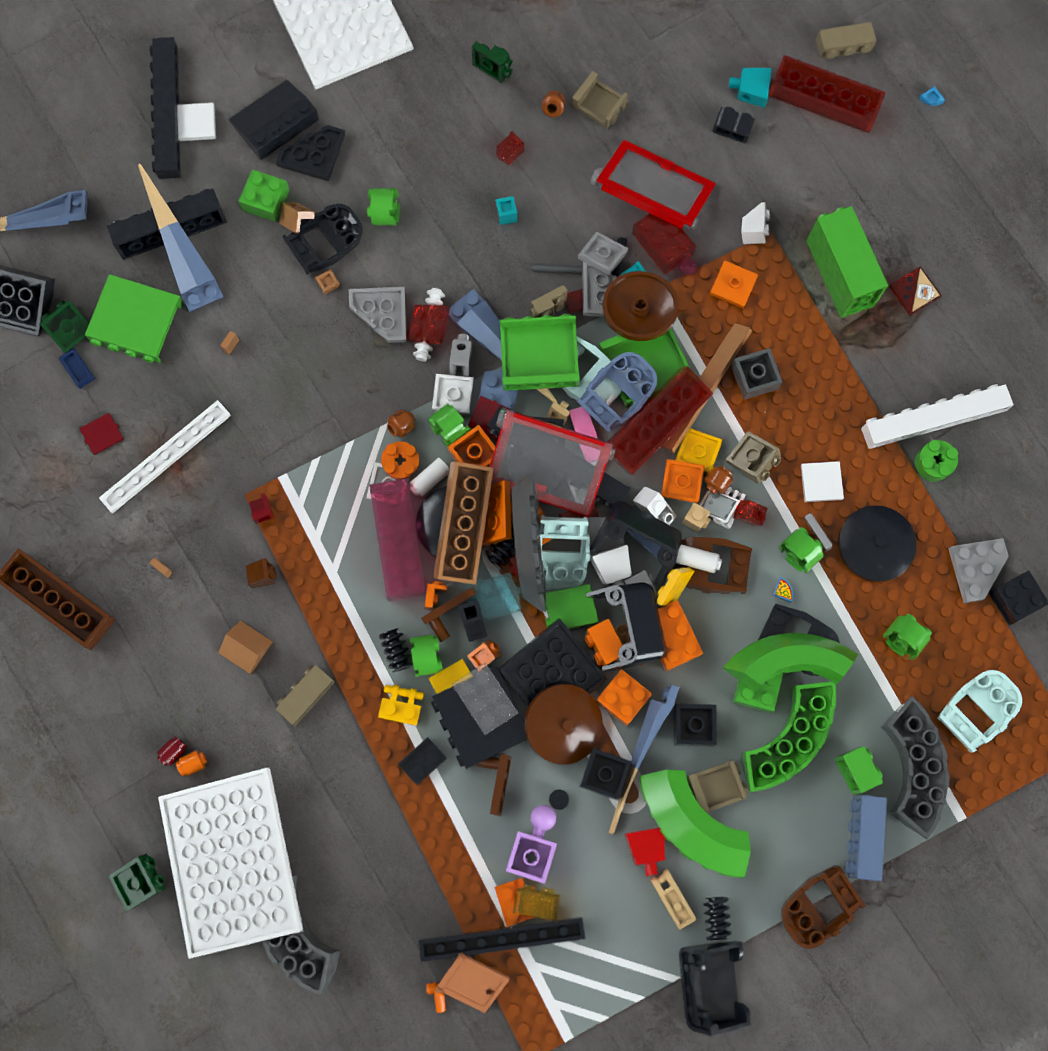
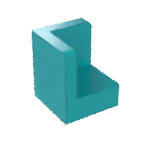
[495,196,517,225]

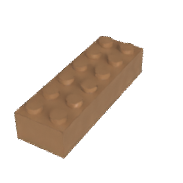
[433,462,494,585]

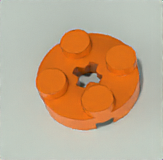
[381,441,420,480]

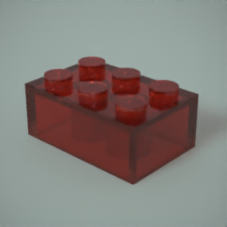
[632,214,696,275]

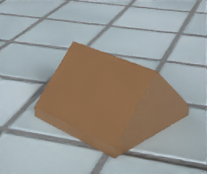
[218,621,273,674]

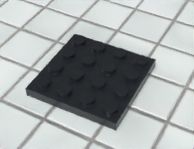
[498,618,608,707]

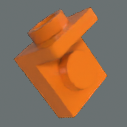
[425,581,447,610]
[467,640,502,672]

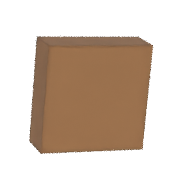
[315,269,340,295]
[220,331,239,355]
[149,558,172,578]

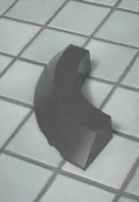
[512,473,546,612]
[881,696,949,839]
[262,873,340,996]

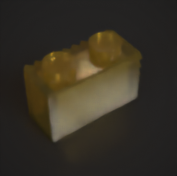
[513,885,560,920]

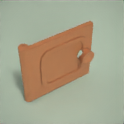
[435,953,510,1013]

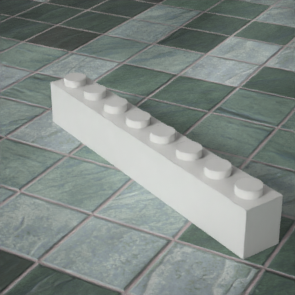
[861,384,1014,449]

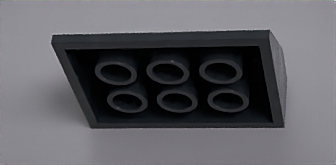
[229,79,319,160]
[0,265,55,336]

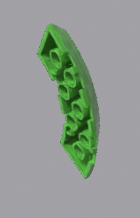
[723,633,858,692]
[741,682,836,792]
[639,770,751,878]

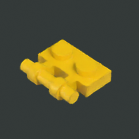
[378,684,424,726]

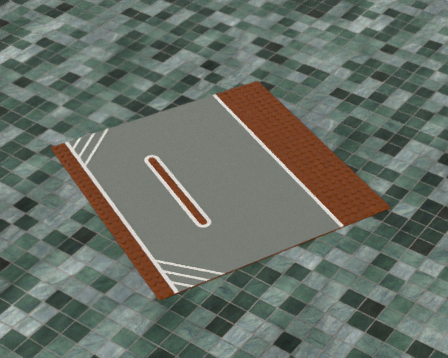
[245,233,1048,1051]

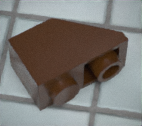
[246,558,277,588]

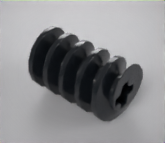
[485,528,516,570]
[379,628,413,673]
[703,897,732,940]

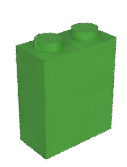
[545,584,598,630]

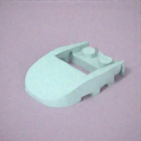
[562,337,623,406]
[539,515,591,591]
[937,670,1022,752]

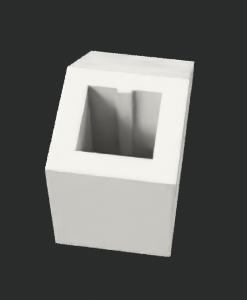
[741,202,770,244]
[633,486,677,525]

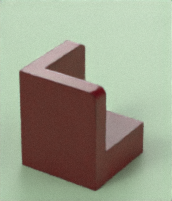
[249,493,274,524]

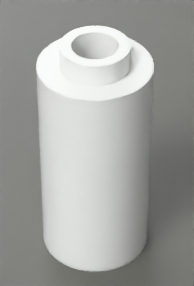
[409,457,450,497]
[676,544,722,573]

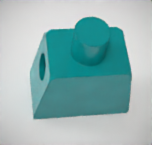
[728,68,772,108]

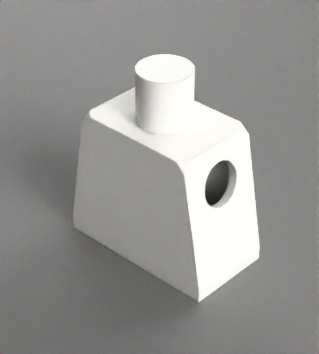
[590,544,632,586]

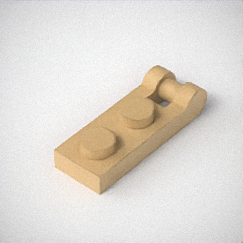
[650,869,697,930]

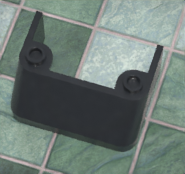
[590,501,682,587]
[586,582,667,671]

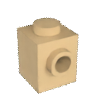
[682,503,711,533]

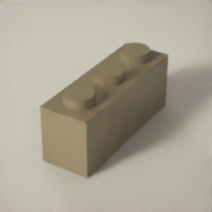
[816,22,876,59]
[275,664,335,726]

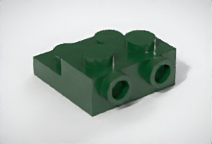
[472,41,513,84]
[39,300,89,353]
[108,853,165,912]

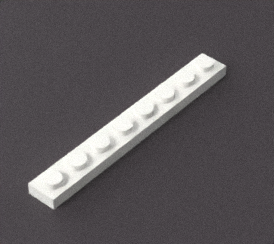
[99,400,231,513]

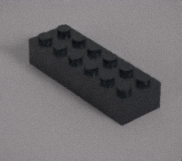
[107,188,227,260]

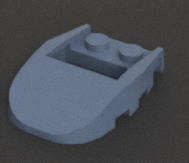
[577,352,657,433]

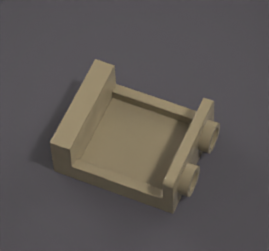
[571,71,629,129]
[687,760,748,813]

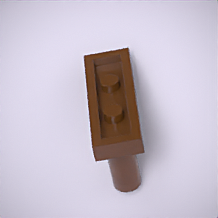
[421,587,476,643]
[476,754,512,816]

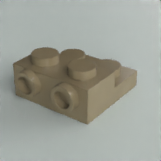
[529,285,568,318]
[726,431,781,484]

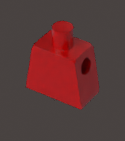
[624,828,665,876]

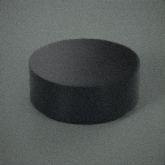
[549,789,569,810]

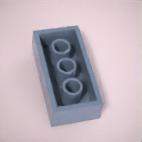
[845,795,887,881]

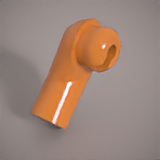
[426,982,446,1013]

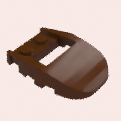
[672,537,752,594]
[781,865,866,949]

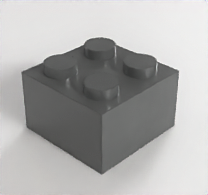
[731,348,783,400]

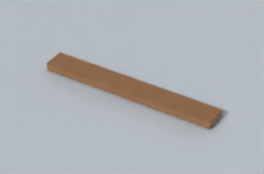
[657,323,752,453]

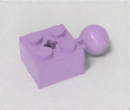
[506,805,557,884]

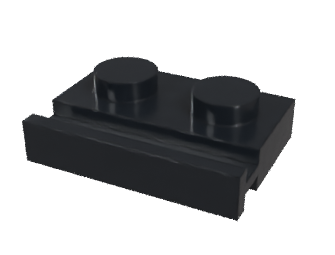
[398,737,447,786]

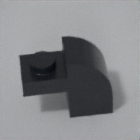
[458,599,488,642]

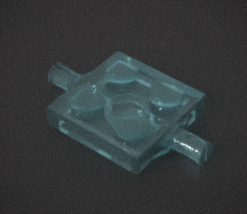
[464,573,522,621]

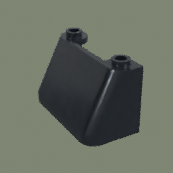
[679,941,751,1036]

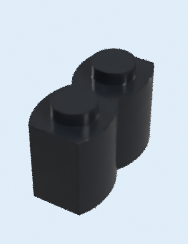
[712,107,755,143]

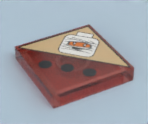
[889,266,942,316]

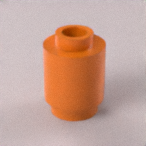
[176,750,207,777]

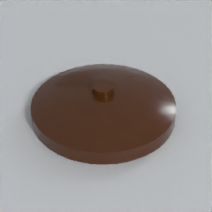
[602,271,678,341]
[524,684,602,765]

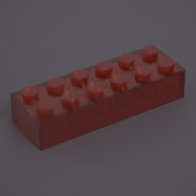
[768,55,886,133]
[607,366,714,475]

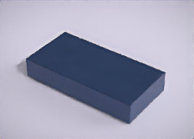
[58,348,95,389]

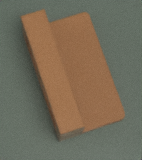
[279,202,315,233]

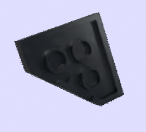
[276,125,346,181]

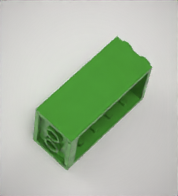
[806,206,888,318]

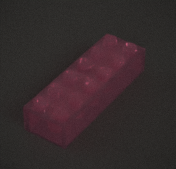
[369,478,426,602]

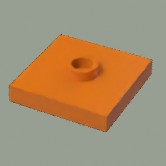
[710,260,758,309]
[661,459,705,503]

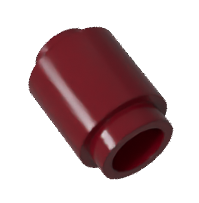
[157,736,187,766]

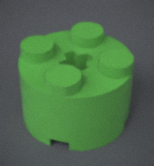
[367,188,400,226]
[428,403,471,448]
[914,440,958,482]
[779,527,824,573]
[883,614,932,660]
[410,634,443,677]

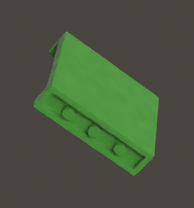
[85,274,183,363]
[500,314,580,391]
[598,328,696,408]

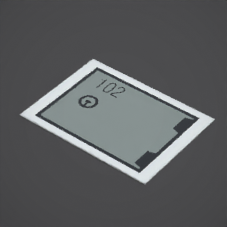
[700,491,740,523]

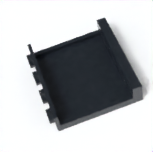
[431,666,527,770]

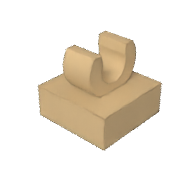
[547,401,570,425]

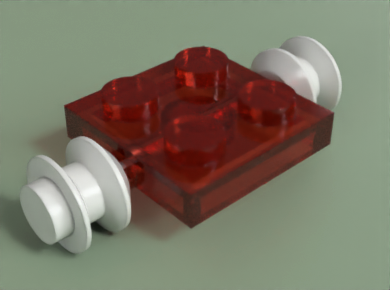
[406,288,450,362]

